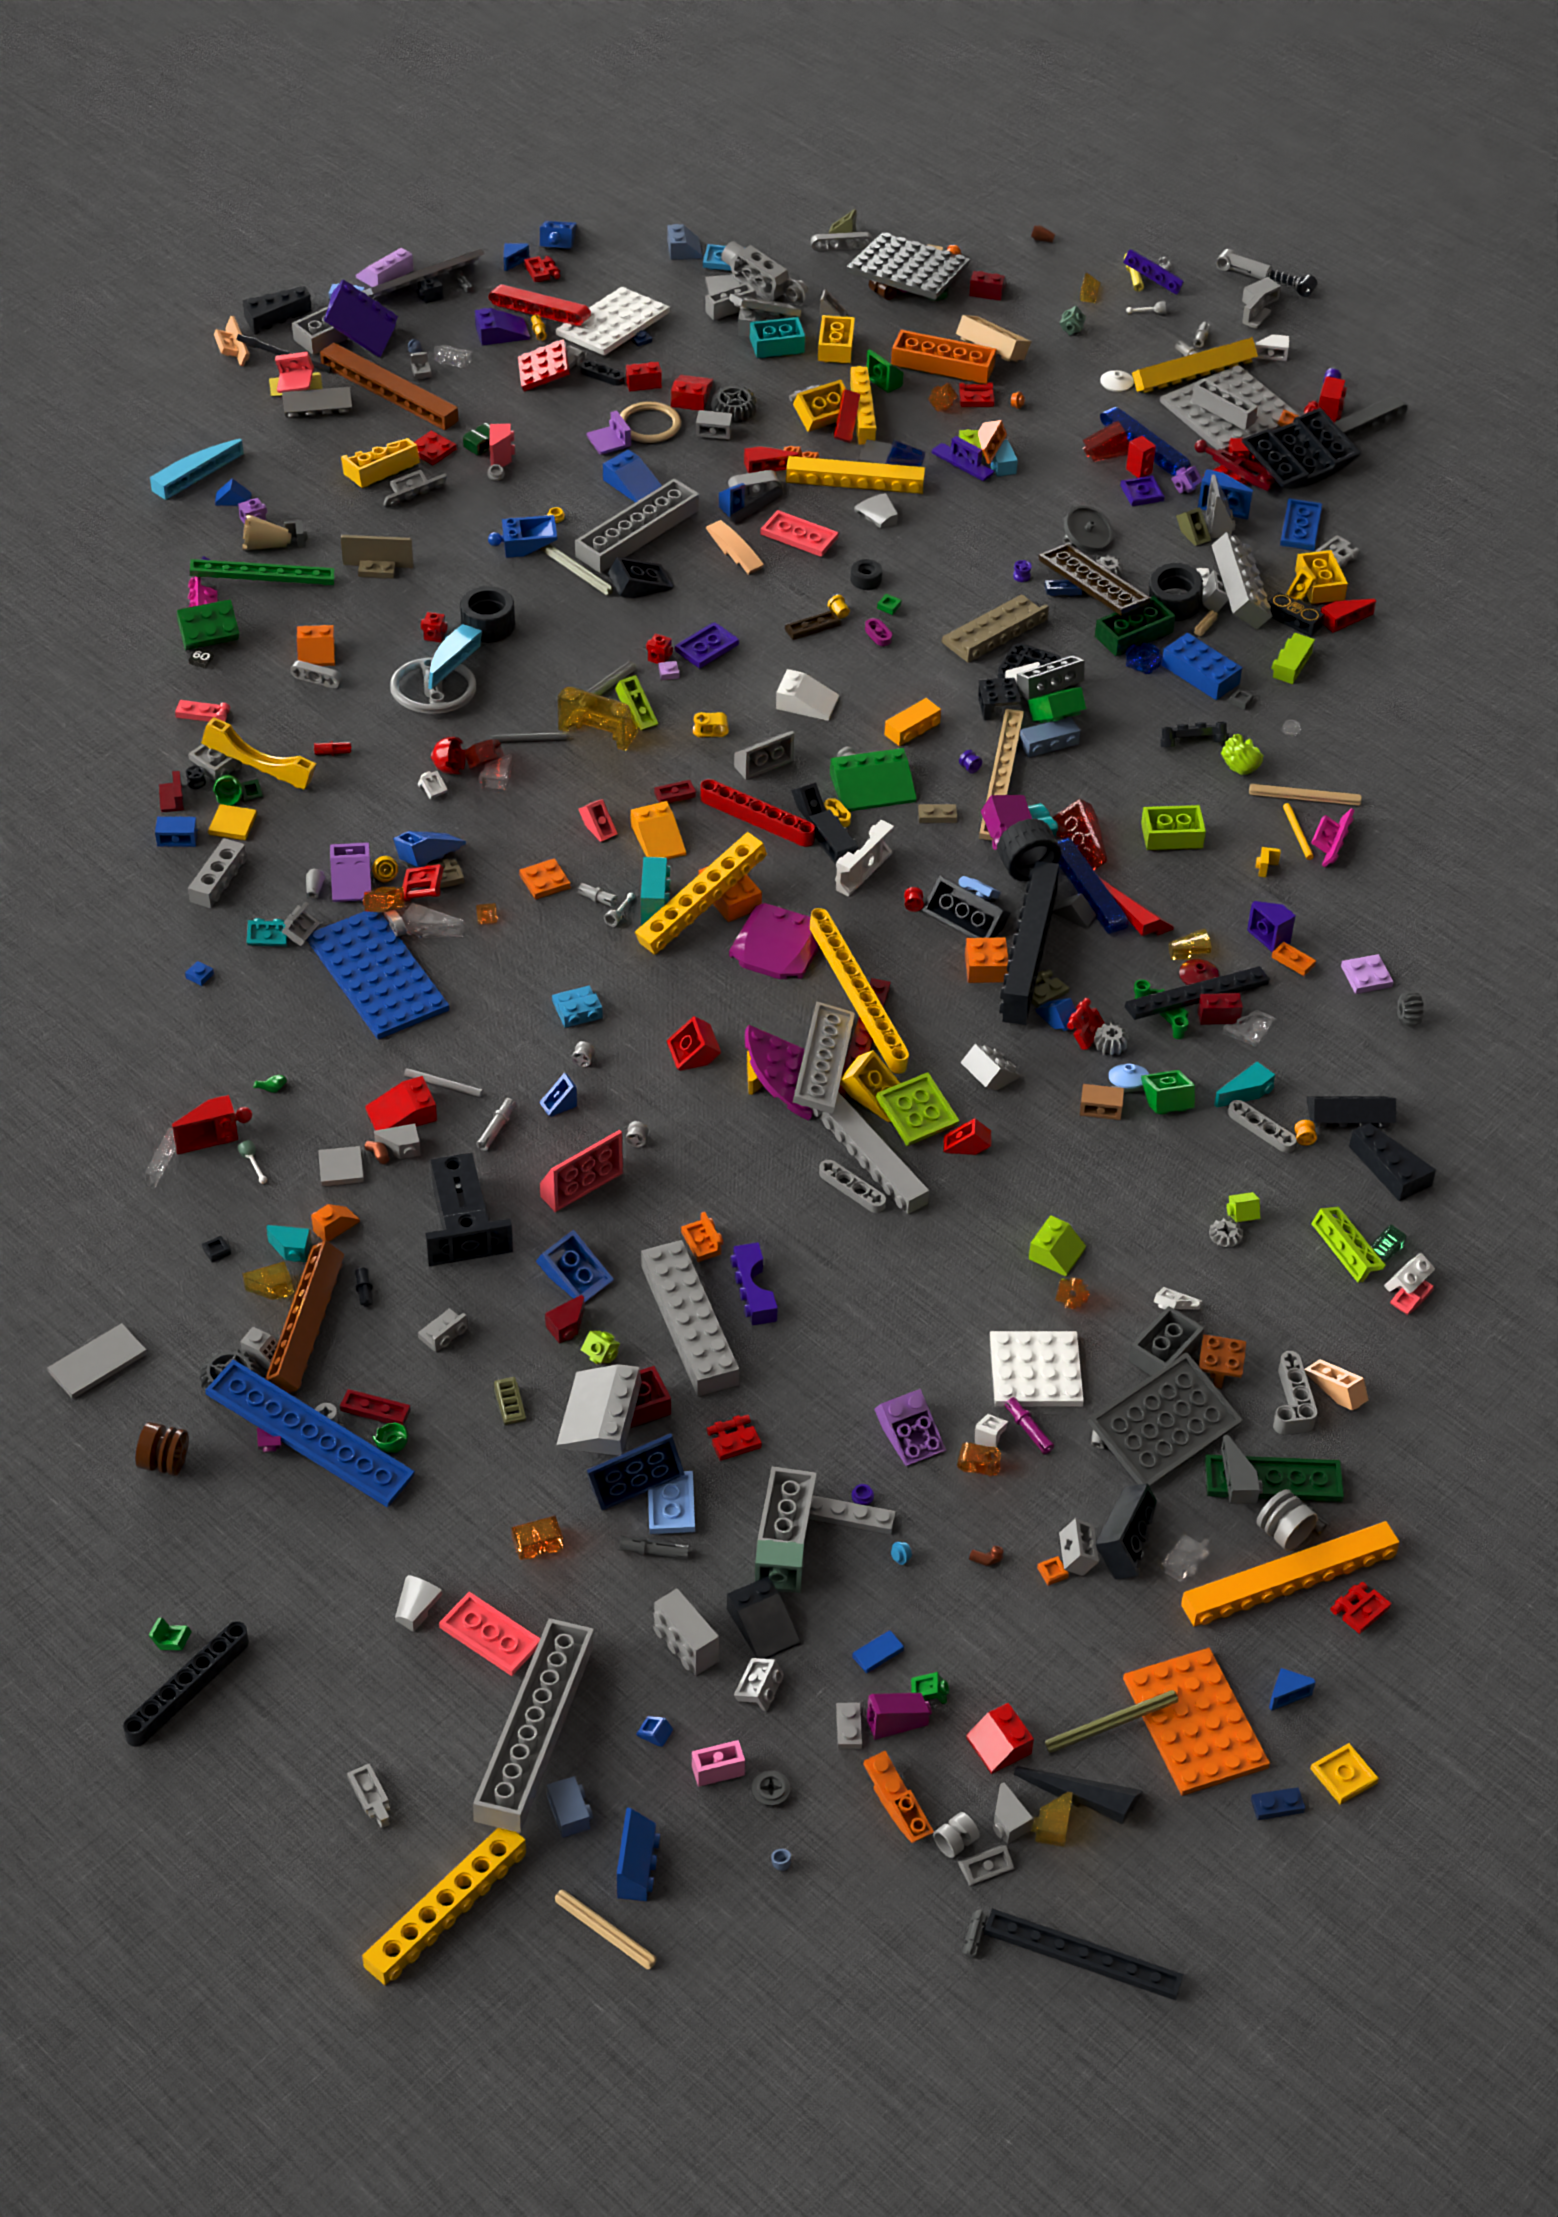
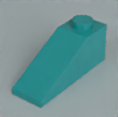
[1214,1062,1275,1108]

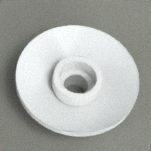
[1101,370,1134,392]

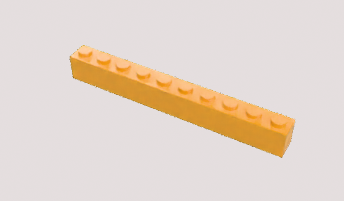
[1181,1521,1400,1627]

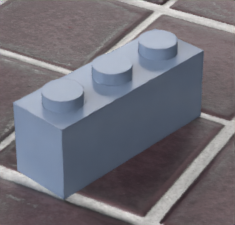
[1019,717,1080,758]

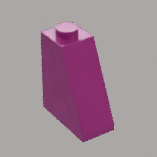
[867,1693,932,1740]

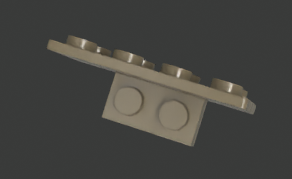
[341,535,414,579]

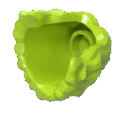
[1220,734,1264,775]

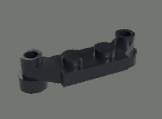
[1160,722,1229,747]

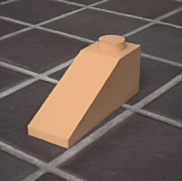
[1304,1360,1369,1410]

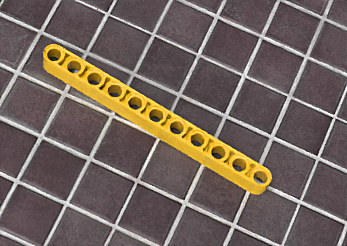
[809,908,909,1074]

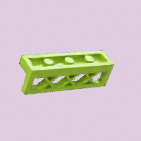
[1311,1207,1386,1283]

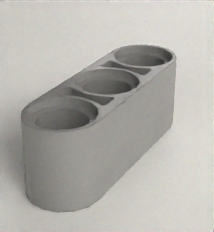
[728,470,781,497]

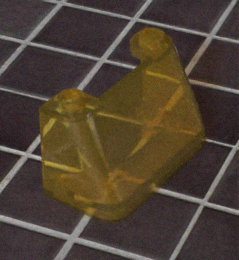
[558,687,638,751]

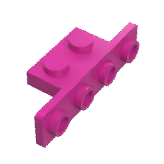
[188,576,217,608]
[1311,808,1355,867]

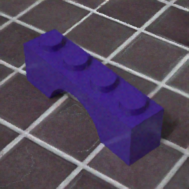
[730,1242,778,1325]

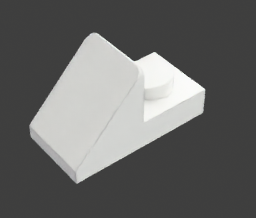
[975,1414,1008,1450]

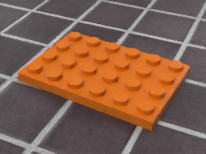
[1123,1648,1270,1796]

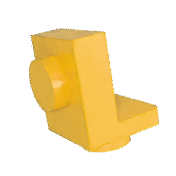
[1255,847,1281,877]

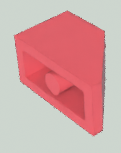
[578,799,618,842]

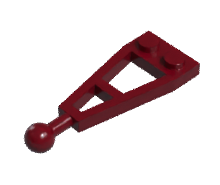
[1194,440,1278,491]

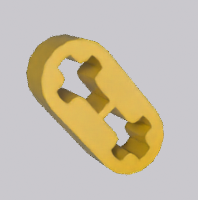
[824,798,851,828]

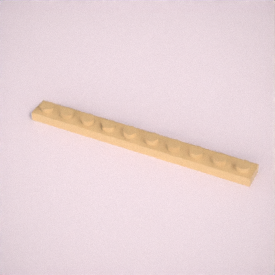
[979,709,1024,840]

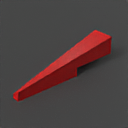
[1091,874,1174,936]

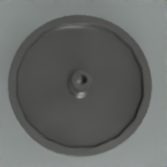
[1064,506,1113,552]

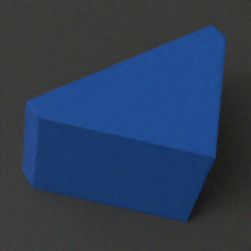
[503,243,530,271]
[215,478,252,506]
[539,1073,577,1117]
[1269,1668,1316,1711]

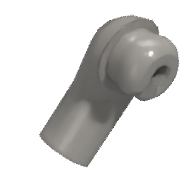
[1158,257,1172,272]

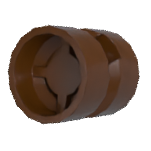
[869,280,899,300]

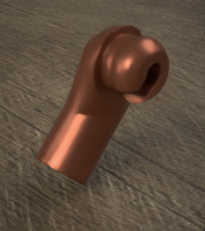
[365,1141,390,1164]
[969,1546,1004,1566]

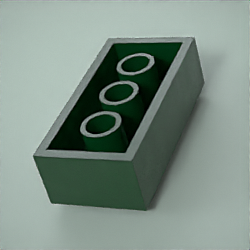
[1094,596,1175,656]

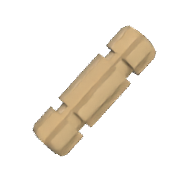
[1194,610,1218,636]

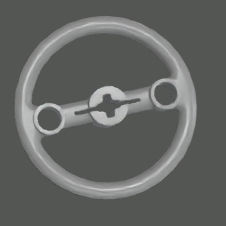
[390,657,476,714]

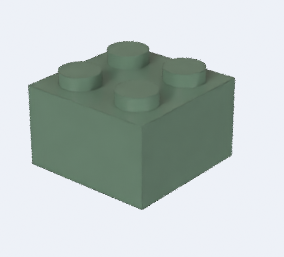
[755,1540,804,1593]

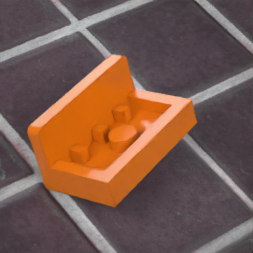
[681,1212,724,1262]

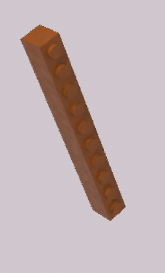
[320,343,459,430]

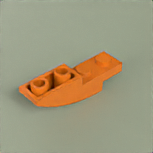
[863,1751,934,1843]

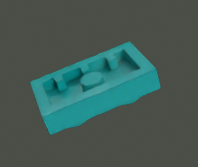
[246,918,288,947]

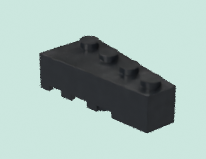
[243,286,312,334]
[1349,1123,1436,1201]

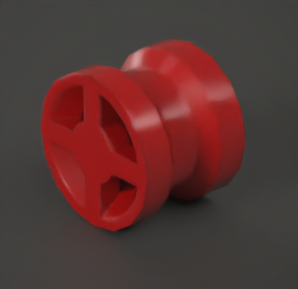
[904,887,924,912]

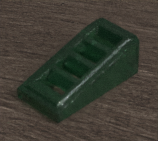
[1368,1224,1407,1264]

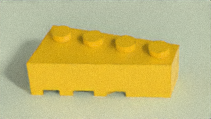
[341,438,420,488]

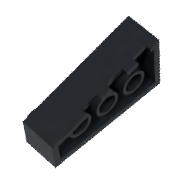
[1095,1483,1157,1580]

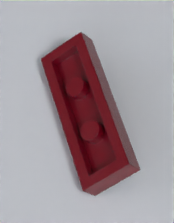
[340,1389,411,1426]

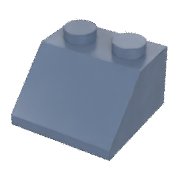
[667,224,702,260]

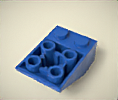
[393,831,466,867]

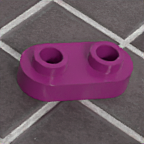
[865,618,892,646]

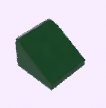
[241,779,263,801]

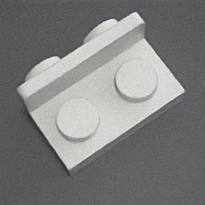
[1384,1253,1435,1294]

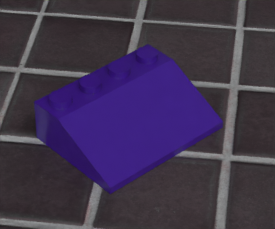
[324,279,398,358]

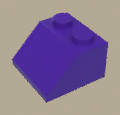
[1247,901,1296,952]

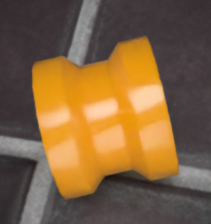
[1294,1120,1317,1146]

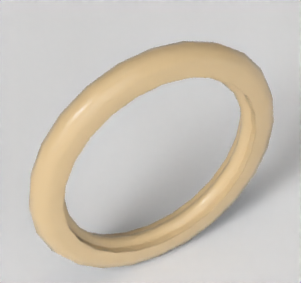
[620,402,681,443]

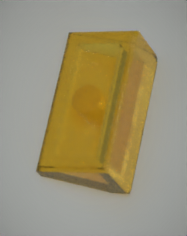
[1080,273,1101,303]

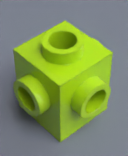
[581,1331,620,1365]

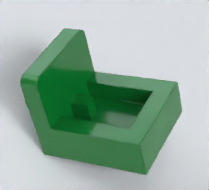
[149,1618,192,1650]

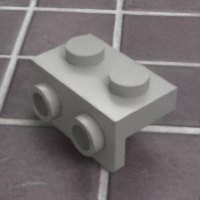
[282,902,320,946]

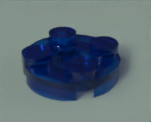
[1126,643,1162,674]

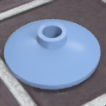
[1109,1064,1149,1089]

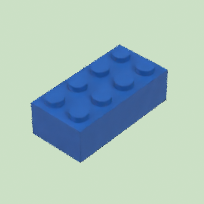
[1162,633,1242,700]

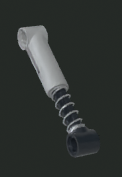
[1216,249,1318,297]

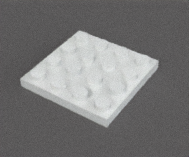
[990,1331,1083,1407]

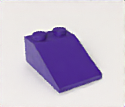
[475,308,530,346]

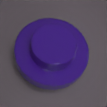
[851,1484,874,1505]

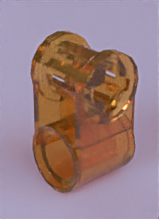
[957,1442,1001,1476]

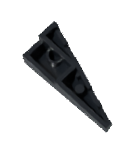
[1014,1766,1143,1825]

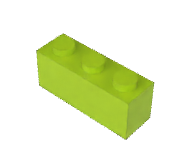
[1272,633,1315,684]

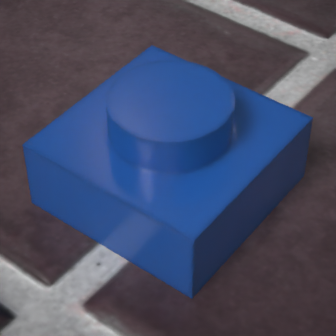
[185,961,214,986]

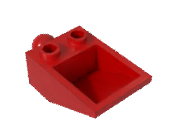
[172,1095,252,1155]

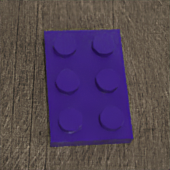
[675,622,739,669]

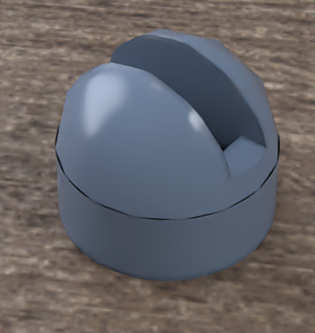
[408,339,421,353]
[771,1849,792,1871]

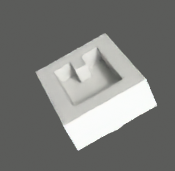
[418,771,448,799]

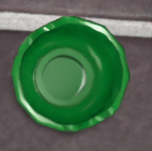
[213,775,242,806]
[373,1422,408,1454]

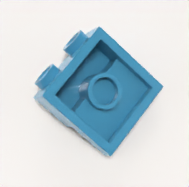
[552,985,603,1028]

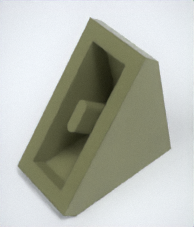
[828,209,857,239]

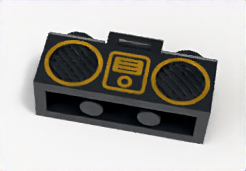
[1268,592,1325,637]

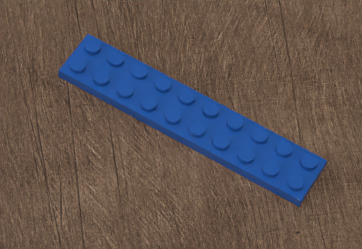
[206,1359,415,1508]

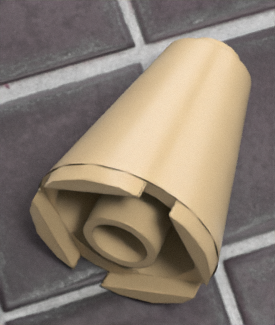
[242,515,291,550]

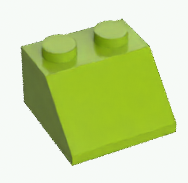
[1029,1215,1086,1276]

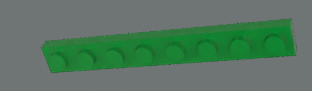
[190,559,334,585]

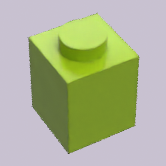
[1226,1192,1260,1222]

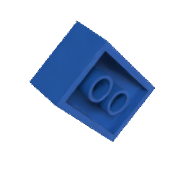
[603,449,662,503]
[1198,469,1253,520]
[536,1230,614,1303]

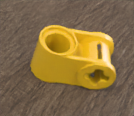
[693,712,729,737]

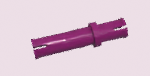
[1004,1397,1054,1455]

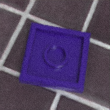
[1120,476,1165,506]

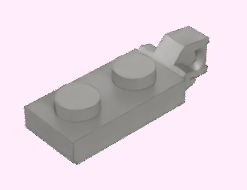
[347,1764,390,1829]

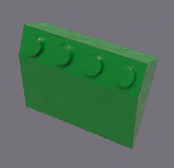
[830,748,916,812]

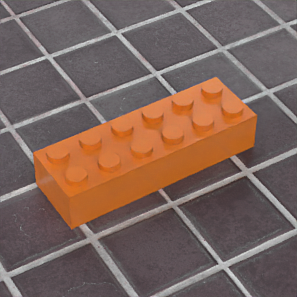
[891,330,996,384]

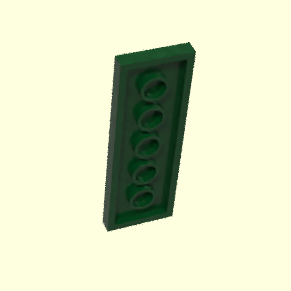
[1205,1455,1344,1502]

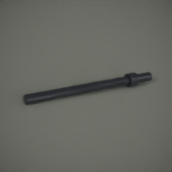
[236,334,332,373]

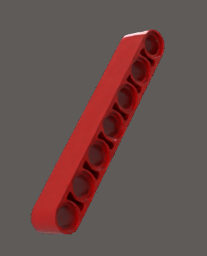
[488,284,591,326]
[701,779,815,847]

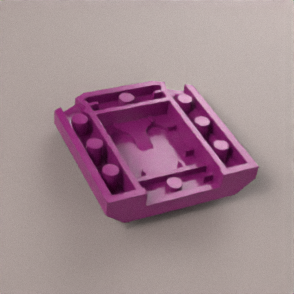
[729,903,820,979]

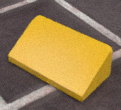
[1286,566,1316,601]

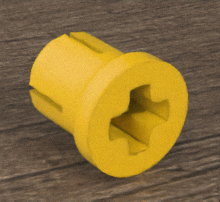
[827,595,850,619]

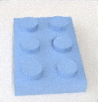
[648,1471,695,1534]

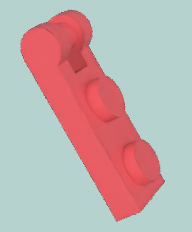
[175,700,231,722]

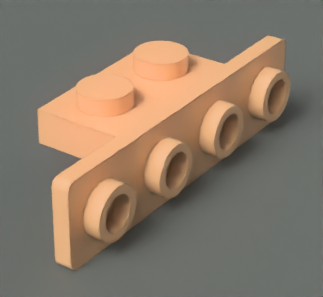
[214,316,250,366]

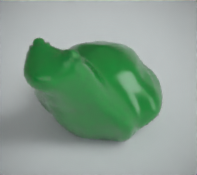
[253,1074,287,1093]

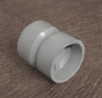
[933,1812,980,1858]

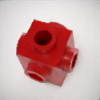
[420,612,448,642]
[646,634,673,664]

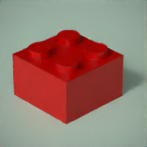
[1318,376,1347,422]

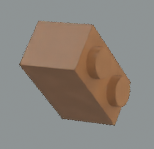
[1080,1084,1124,1120]

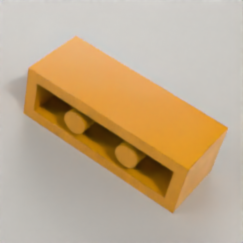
[884,698,941,746]

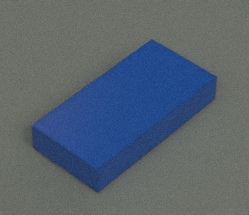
[852,1630,904,1674]

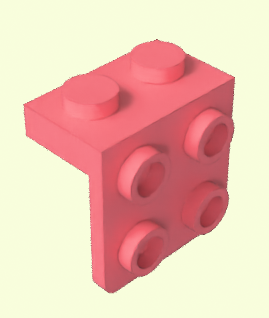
[275,352,314,393]

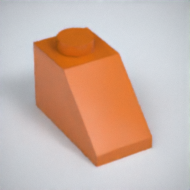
[311,1204,360,1242]

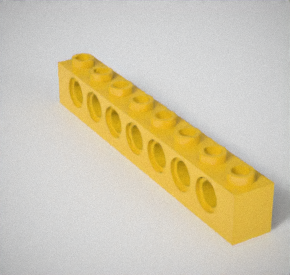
[635,832,767,955]
[362,1828,526,1985]

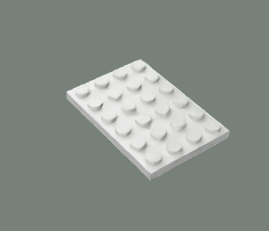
[556,287,670,355]

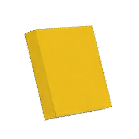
[208,804,257,840]
[1310,1743,1379,1805]

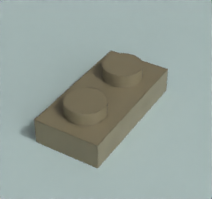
[918,804,957,823]

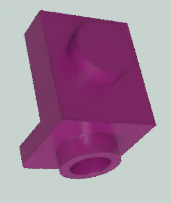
[257,1427,281,1453]

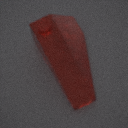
[1052,798,1108,871]

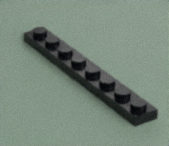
[1124,966,1270,1020]
[984,1908,1184,2001]

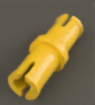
[531,314,547,341]

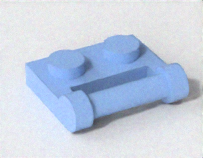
[959,876,1001,900]

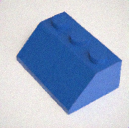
[617,1808,660,1901]

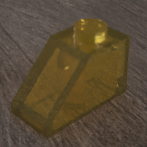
[243,1262,294,1300]
[1032,1792,1073,1847]

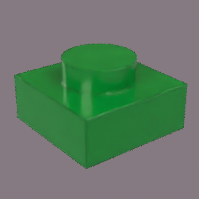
[877,594,902,615]

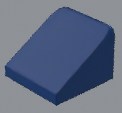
[636,1716,673,1747]

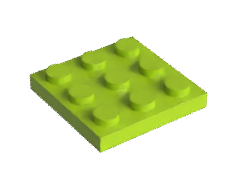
[876,1072,960,1146]

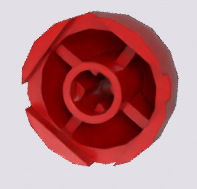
[431,737,466,775]

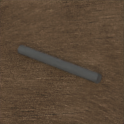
[492,733,566,743]

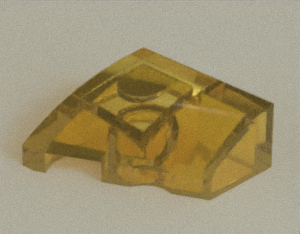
[1168,928,1212,960]

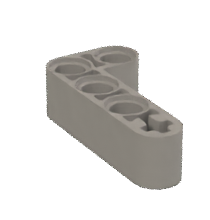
[1273,1351,1317,1435]

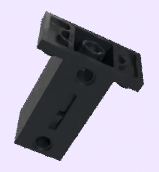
[425,1153,513,1267]

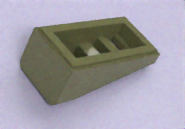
[494,1377,526,1425]

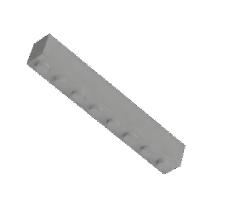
[811,1092,929,1214]

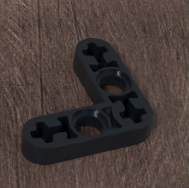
[998,643,1061,679]

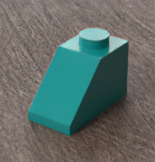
[266,1225,311,1262]

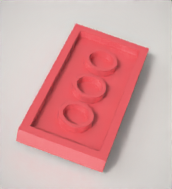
[760,510,839,557]
[439,1592,540,1676]

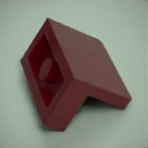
[159,771,184,812]

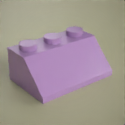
[356,248,413,287]

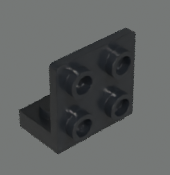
[977,677,1021,721]

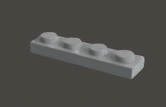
[809,1495,896,1535]

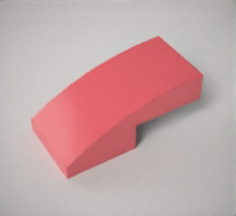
[1390,1280,1434,1315]

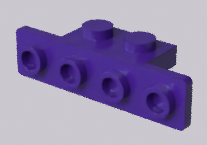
[1124,249,1184,295]
[931,436,994,481]

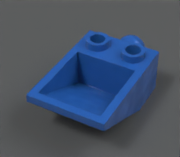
[540,221,577,248]
[488,515,557,558]

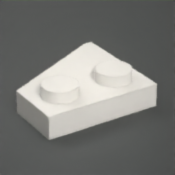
[1154,1287,1202,1309]

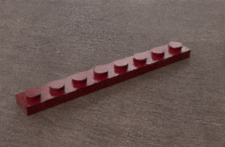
[838,978,891,1101]

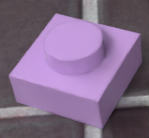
[658,661,679,680]

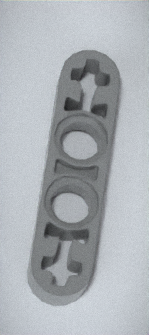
[811,232,873,251]
[1228,1100,1297,1153]
[819,1160,886,1213]

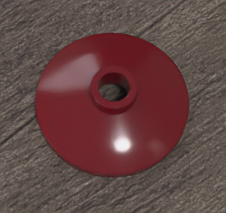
[1179,959,1219,985]

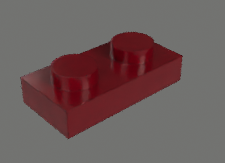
[654,780,696,803]

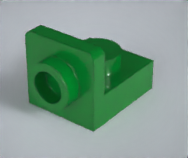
[911,1672,949,1704]

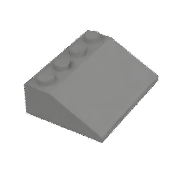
[556,1364,642,1456]

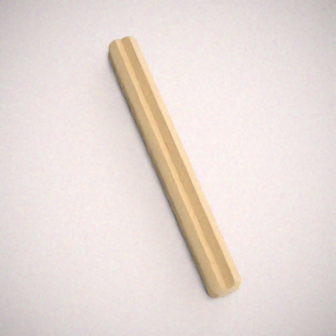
[555,1889,656,1969]

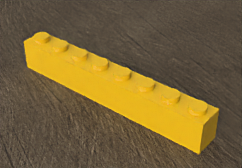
[1132,337,1258,393]
[786,456,925,494]

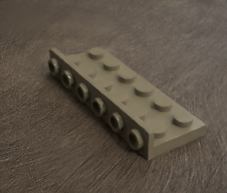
[942,594,1049,663]

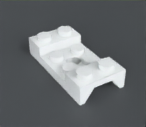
[835,820,894,897]

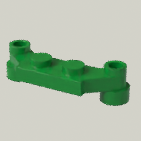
[1134,979,1189,1039]

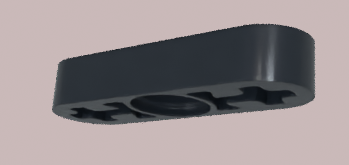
[581,360,624,386]

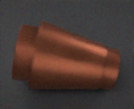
[1031,225,1055,243]

